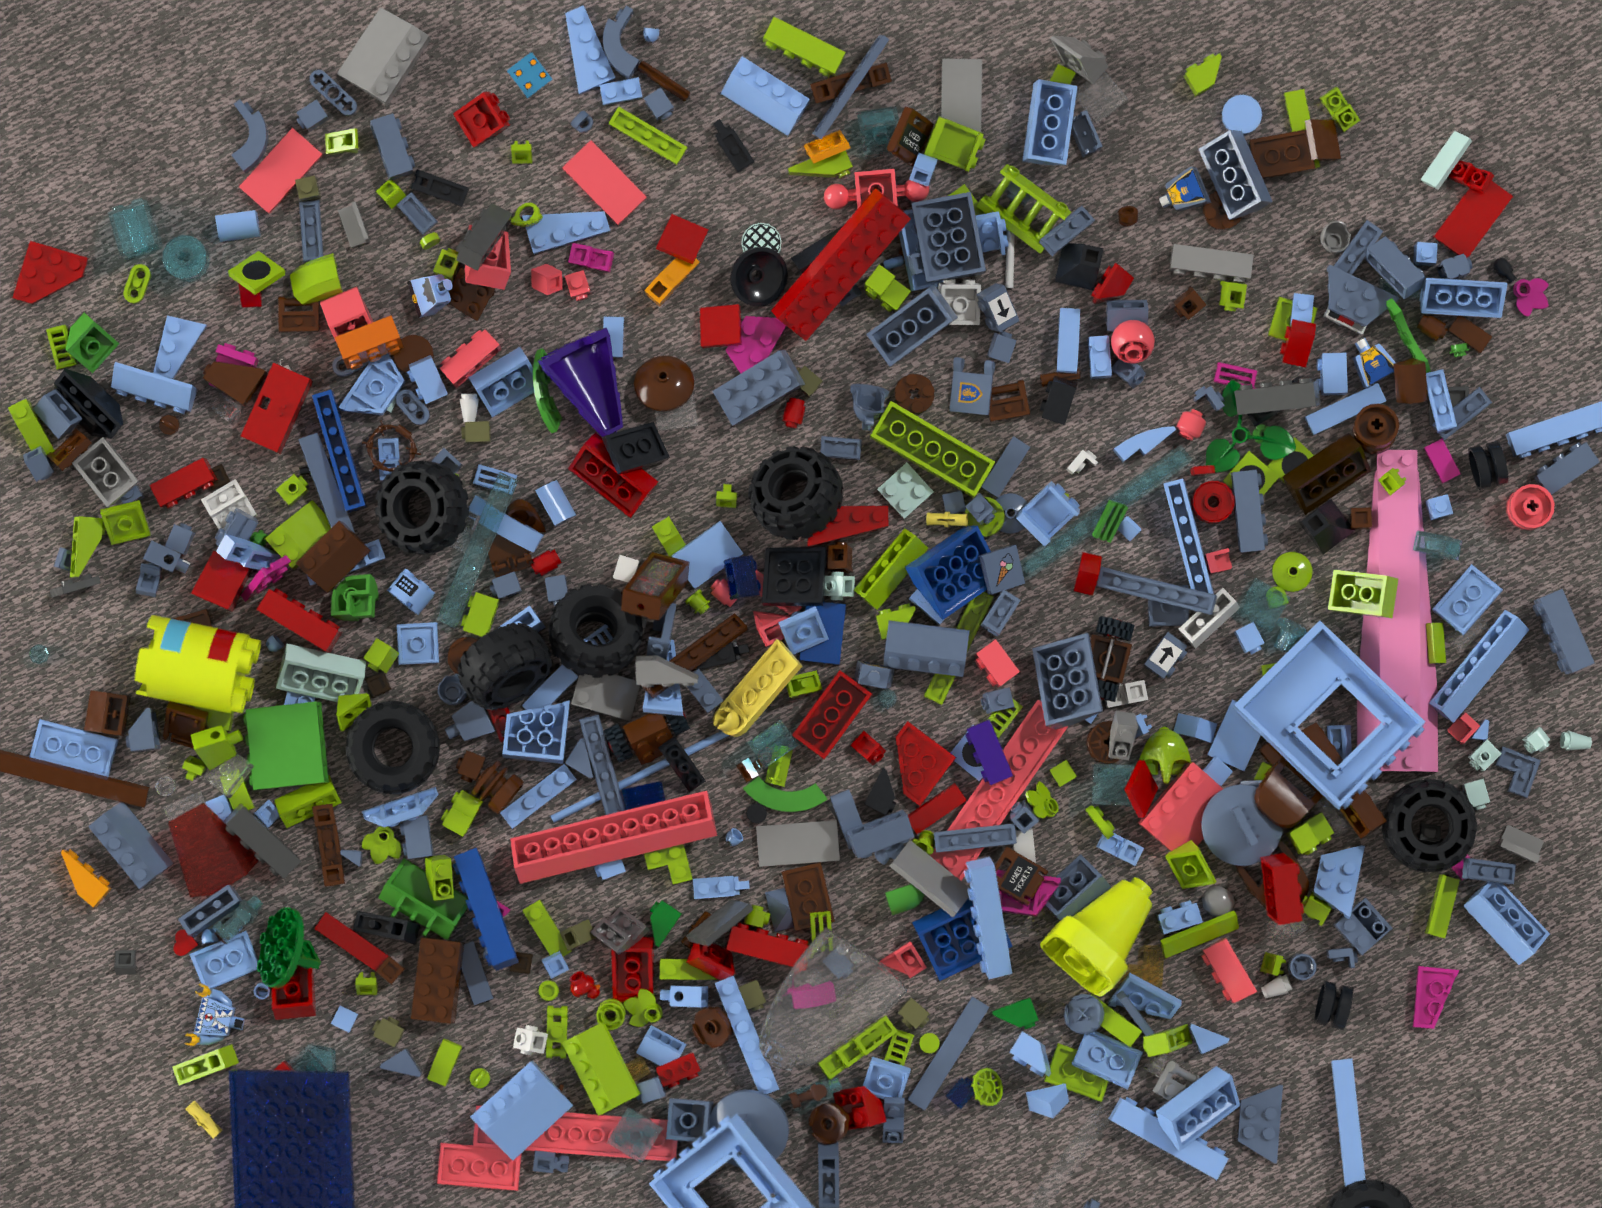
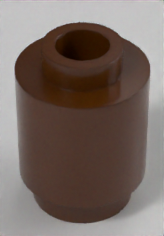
[1416,314,1448,341]

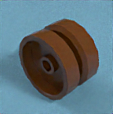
[1352,404,1399,454]

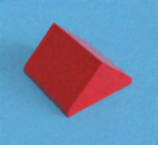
[686,942,735,980]

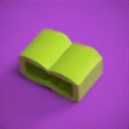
[441,790,484,837]

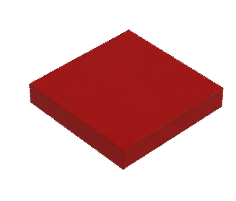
[656,214,709,265]
[700,304,741,348]
[1124,760,1158,818]

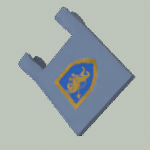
[949,357,996,415]

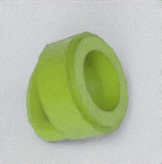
[470,1068,490,1088]

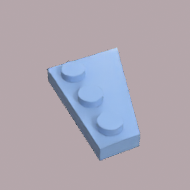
[153,316,207,379]
[1108,972,1182,1019]

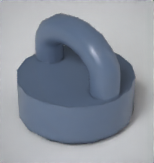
[571,111,593,133]

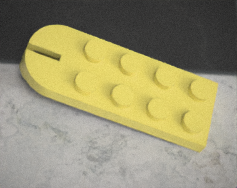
[713,639,802,737]

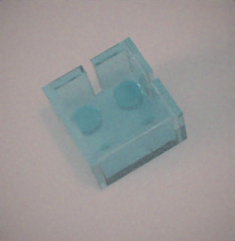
[1091,764,1135,806]

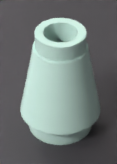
[1560,731,1592,751]

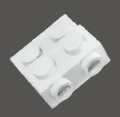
[938,279,981,325]

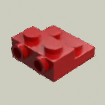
[453,92,510,148]

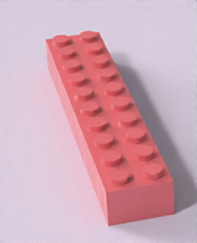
[510,791,717,884]

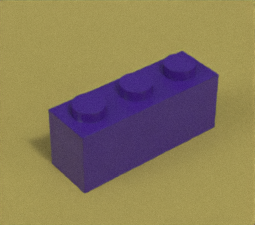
[965,719,1013,785]

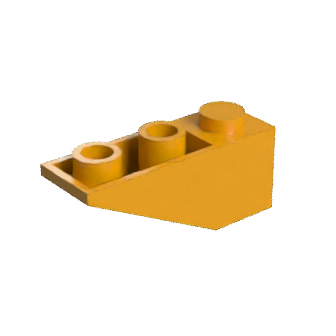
[644,258,700,307]
[61,849,112,908]

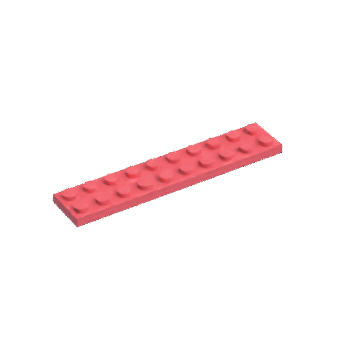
[930,700,1068,881]
[473,1105,678,1161]

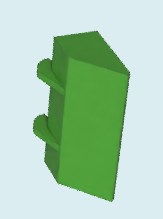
[378,858,469,940]

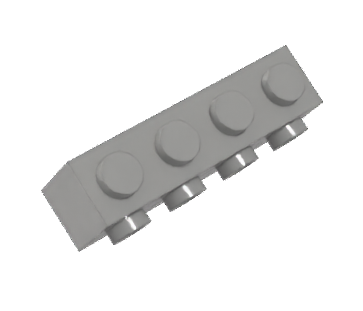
[1169,244,1254,284]

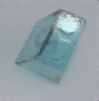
[108,198,164,260]

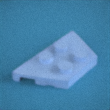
[338,354,405,415]
[362,787,438,827]
[1314,845,1365,919]

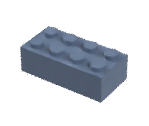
[867,285,958,367]
[713,350,805,426]
[1533,589,1595,675]

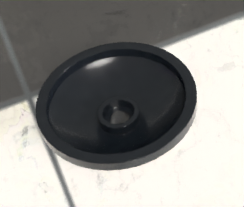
[730,247,788,307]

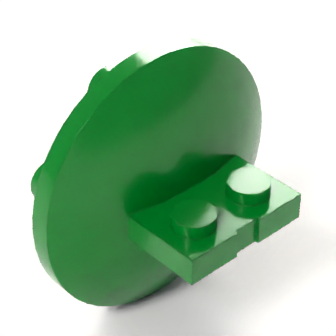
[257,907,321,988]

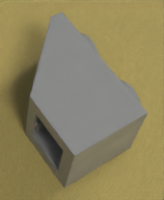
[1108,711,1138,760]

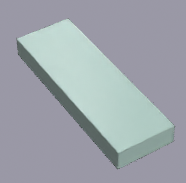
[1421,131,1472,190]

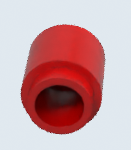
[782,398,806,429]
[530,549,562,576]

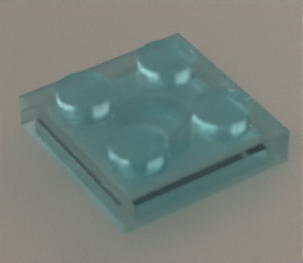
[1236,578,1291,633]

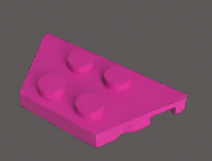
[725,316,786,374]
[241,555,291,602]
[996,870,1061,917]

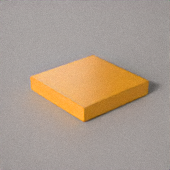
[803,130,850,164]

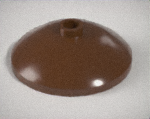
[634,356,694,412]

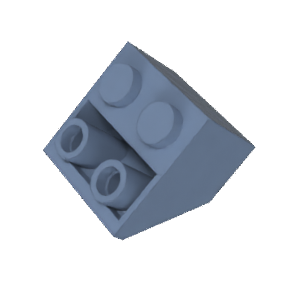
[1333,898,1392,955]

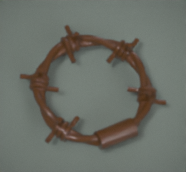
[362,420,421,472]

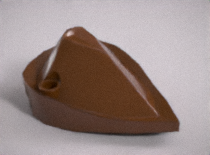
[504,499,546,532]

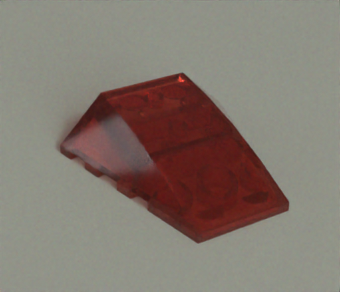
[168,803,259,897]

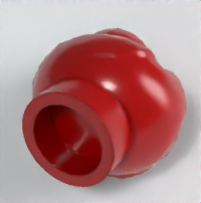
[569,971,600,999]

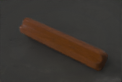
[637,61,690,101]

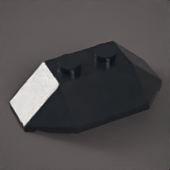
[54,369,124,439]

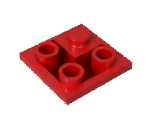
[1091,263,1134,304]
[833,1086,886,1130]

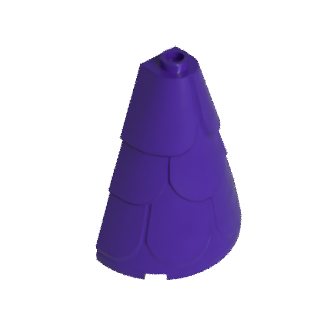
[538,327,623,437]

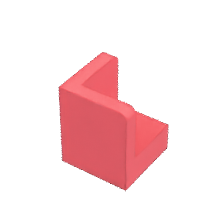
[531,264,562,295]
[1204,548,1232,575]
[1447,712,1480,744]

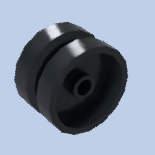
[1468,441,1509,490]
[1314,981,1353,1030]

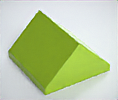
[1165,840,1217,889]

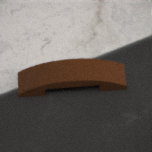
[810,62,892,104]
[312,803,345,887]

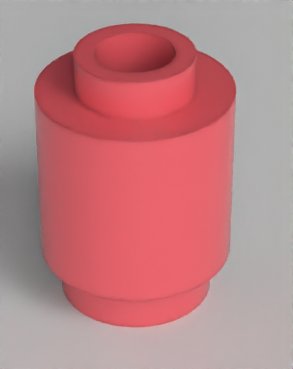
[710,578,740,607]

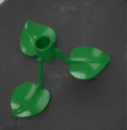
[1205,380,1296,472]

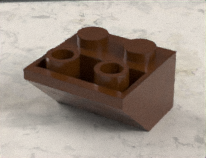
[84,690,131,737]

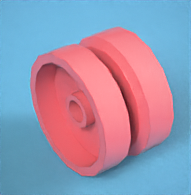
[1506,484,1555,530]

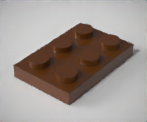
[1250,130,1316,179]
[782,862,835,931]

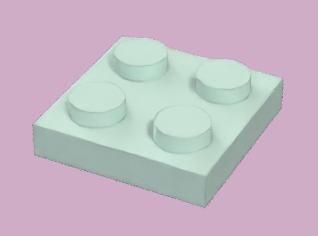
[877,462,934,519]

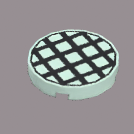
[742,223,782,253]

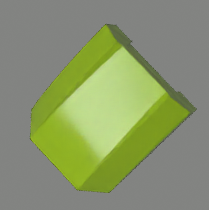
[289,253,343,305]

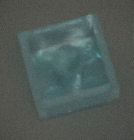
[607,1107,664,1164]

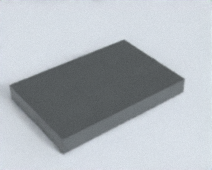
[686,900,753,946]

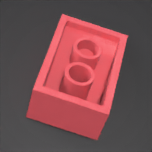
[465,225,511,290]

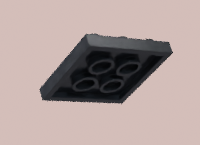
[762,547,827,606]

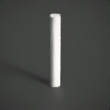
[1005,229,1015,289]

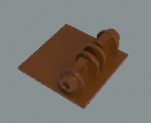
[448,267,496,321]
[484,535,533,578]

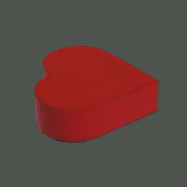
[1190,465,1215,476]
[173,929,199,956]

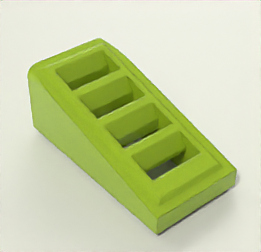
[46,325,77,370]
[987,698,1023,738]
[884,1028,914,1066]

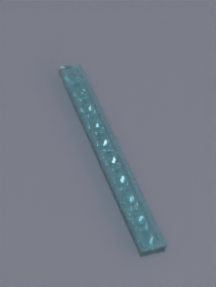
[1020,445,1193,579]

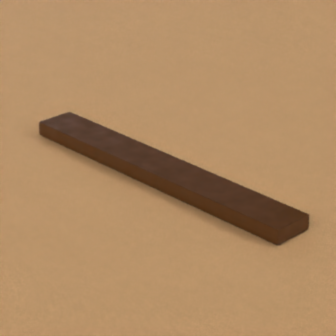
[0,750,150,808]

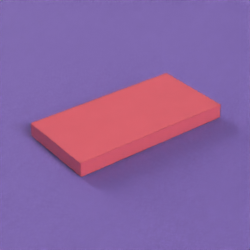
[239,128,323,214]
[562,140,647,225]
[437,1143,522,1191]

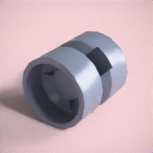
[1287,954,1316,980]

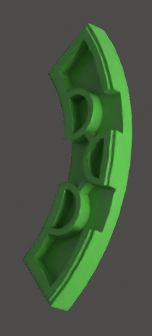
[1386,298,1431,373]
[533,348,562,433]
[743,776,828,812]

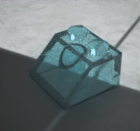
[857,106,899,159]
[747,719,798,768]

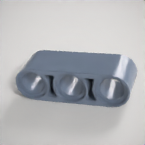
[830,789,862,849]

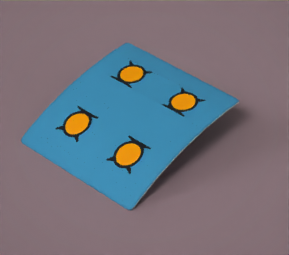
[507,52,553,98]

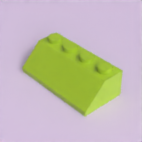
[562,1021,640,1116]

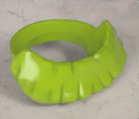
[510,203,543,227]

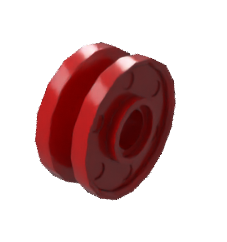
[1191,481,1235,524]

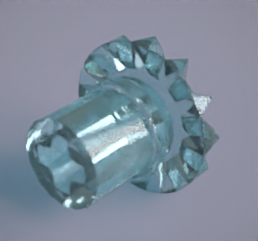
[1274,618,1307,653]

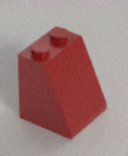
[191,551,252,612]

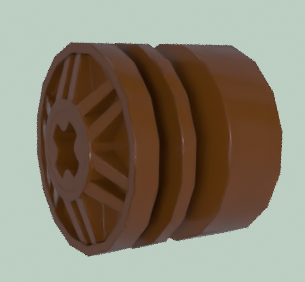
[1086,721,1121,764]
[471,760,525,815]

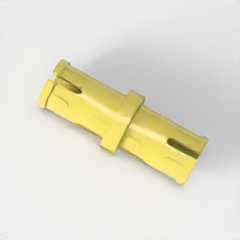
[926,512,968,528]
[185,1101,222,1139]

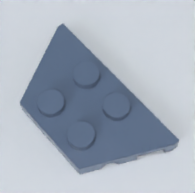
[1327,265,1399,327]
[1237,1085,1283,1163]

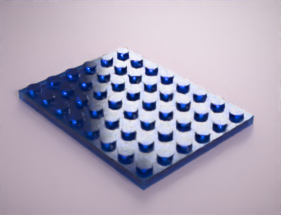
[229,1069,355,1208]

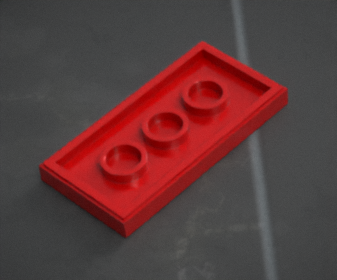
[1433,181,1513,258]

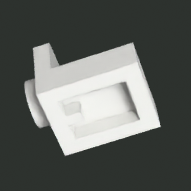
[1066,450,1098,474]

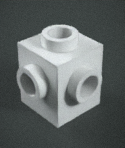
[513,1025,548,1055]

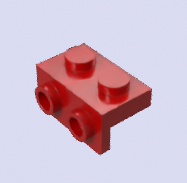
[656,1053,701,1088]

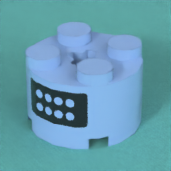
[387,568,435,615]

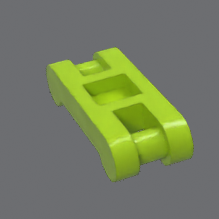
[546,1005,568,1059]

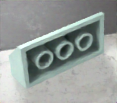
[276,644,366,702]

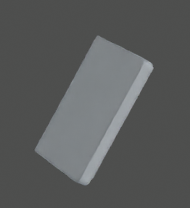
[338,202,370,248]
[1497,825,1544,863]

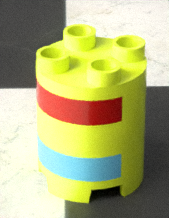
[135,615,261,714]

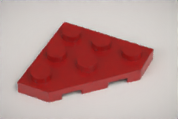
[12,241,89,304]
[895,721,957,806]

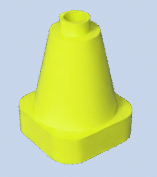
[1040,878,1153,997]

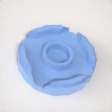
[1222,95,1262,135]

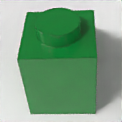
[650,900,682,947]
[991,997,1039,1030]

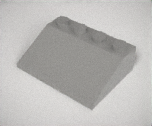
[337,7,431,106]

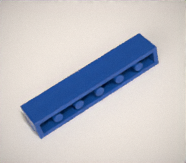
[312,390,367,513]
[453,848,519,971]

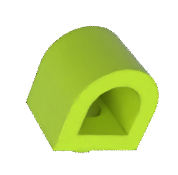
[743,905,771,928]

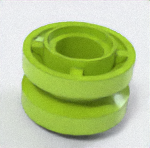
[596,999,626,1030]

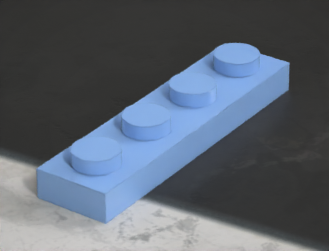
[500,764,577,829]

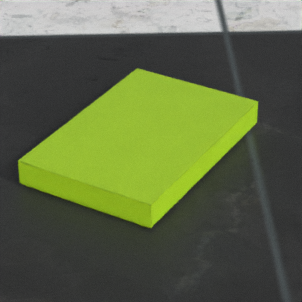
[1044,1043,1109,1102]

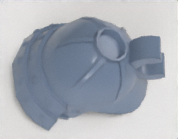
[850,384,890,431]

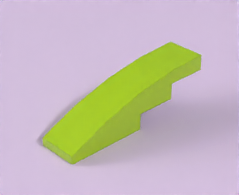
[817,1015,898,1080]

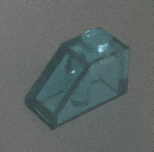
[1413,531,1462,560]

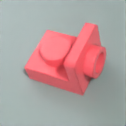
[565,270,591,301]

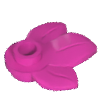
[1513,278,1549,317]

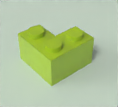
[864,264,911,312]
[1285,812,1334,855]
[644,844,693,885]

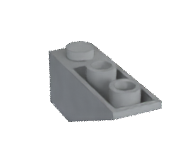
[636,655,699,687]

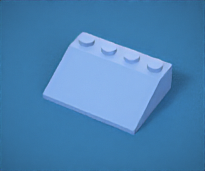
[470,1060,573,1160]

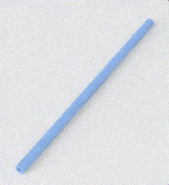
[551,731,729,823]

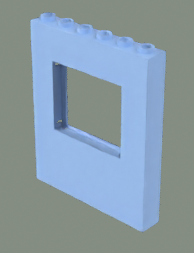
[1233,621,1425,810]
[649,1113,814,1208]

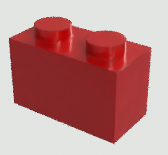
[1280,319,1316,368]

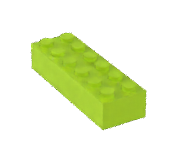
[870,401,995,498]

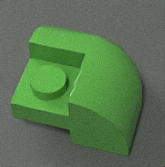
[331,574,379,621]
[885,884,925,916]

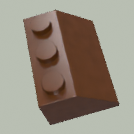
[296,521,371,593]

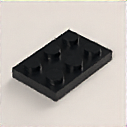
[602,422,670,475]

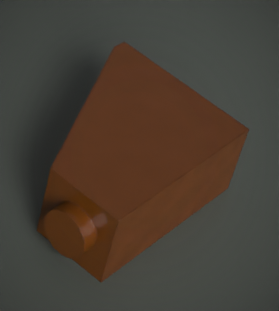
[203,361,268,407]

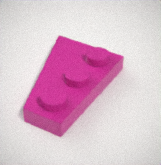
[1413,966,1459,1029]

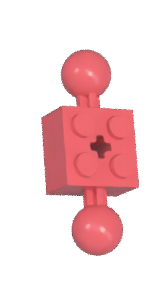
[824,169,929,209]

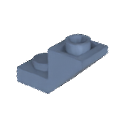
[883,1097,905,1143]

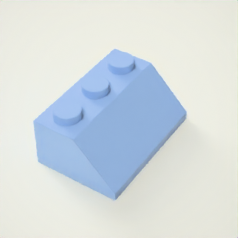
[468,347,534,417]

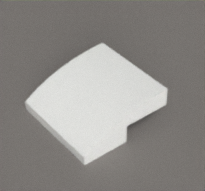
[201,479,258,529]

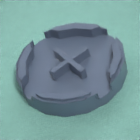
[1064,994,1104,1035]

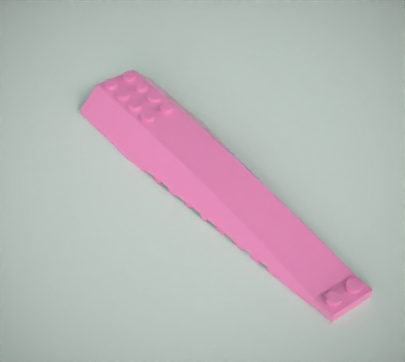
[1357,450,1438,772]

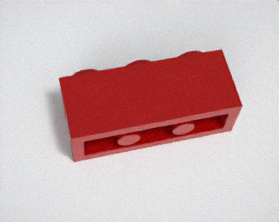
[149,458,217,509]

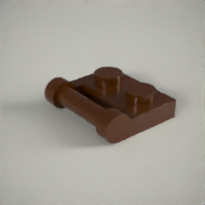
[278,296,320,333]
[989,380,1030,422]
[46,428,92,471]

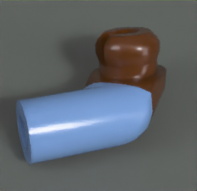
[884,248,905,270]

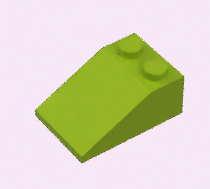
[265,500,331,570]

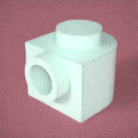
[1522,726,1550,754]

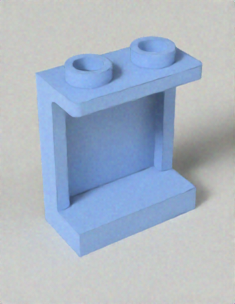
[1016,481,1080,547]

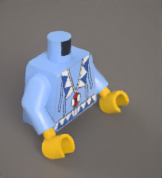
[185,983,245,1046]

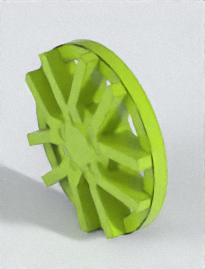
[971,1068,1003,1106]

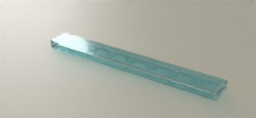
[437,472,519,628]

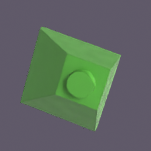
[65,313,119,373]

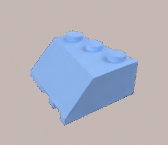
[502,701,570,764]

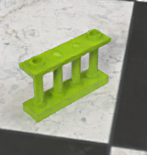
[976,164,1072,254]

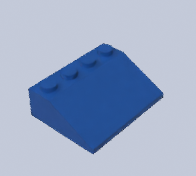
[905,526,991,619]
[912,897,1013,981]

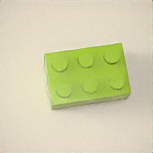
[1328,570,1398,619]

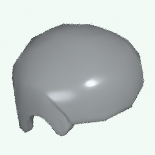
[1320,221,1351,254]
[1202,886,1235,917]

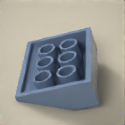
[911,192,986,282]
[1032,633,1103,730]

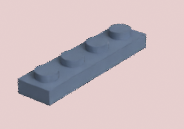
[934,824,1017,853]

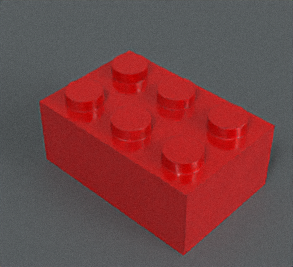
[1261,853,1304,925]

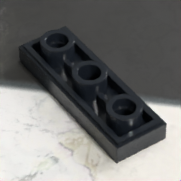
[658,736,706,793]

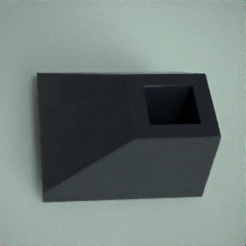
[1055,243,1104,291]
[1299,499,1355,555]

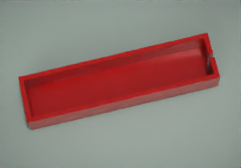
[771,188,911,341]

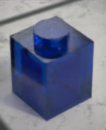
[945,1077,975,1109]

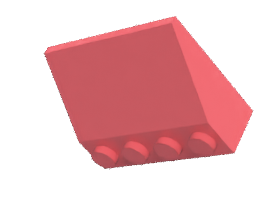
[1138,762,1223,851]

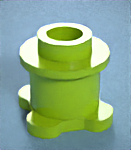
[685,589,711,615]
[912,830,935,855]

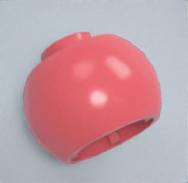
[1111,320,1155,363]

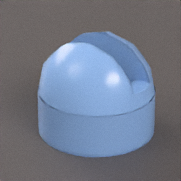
[643,28,660,42]
[266,634,284,652]
[725,828,743,846]
[201,929,218,944]
[254,982,271,999]

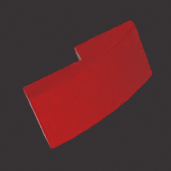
[1448,160,1494,193]

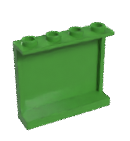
[244,701,329,790]

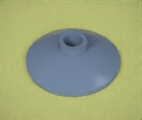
[996,493,1027,534]

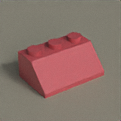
[439,329,502,389]
[1201,938,1257,1003]

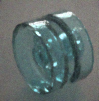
[163,235,210,282]

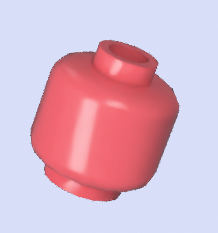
[1176,409,1206,441]

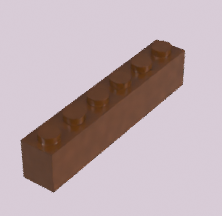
[1301,722,1386,839]

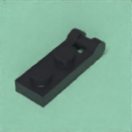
[410,169,469,208]

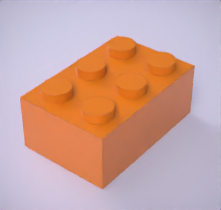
[335,316,404,370]

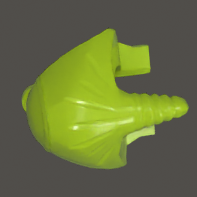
[1139,726,1191,784]

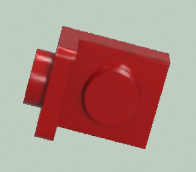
[850,731,886,765]

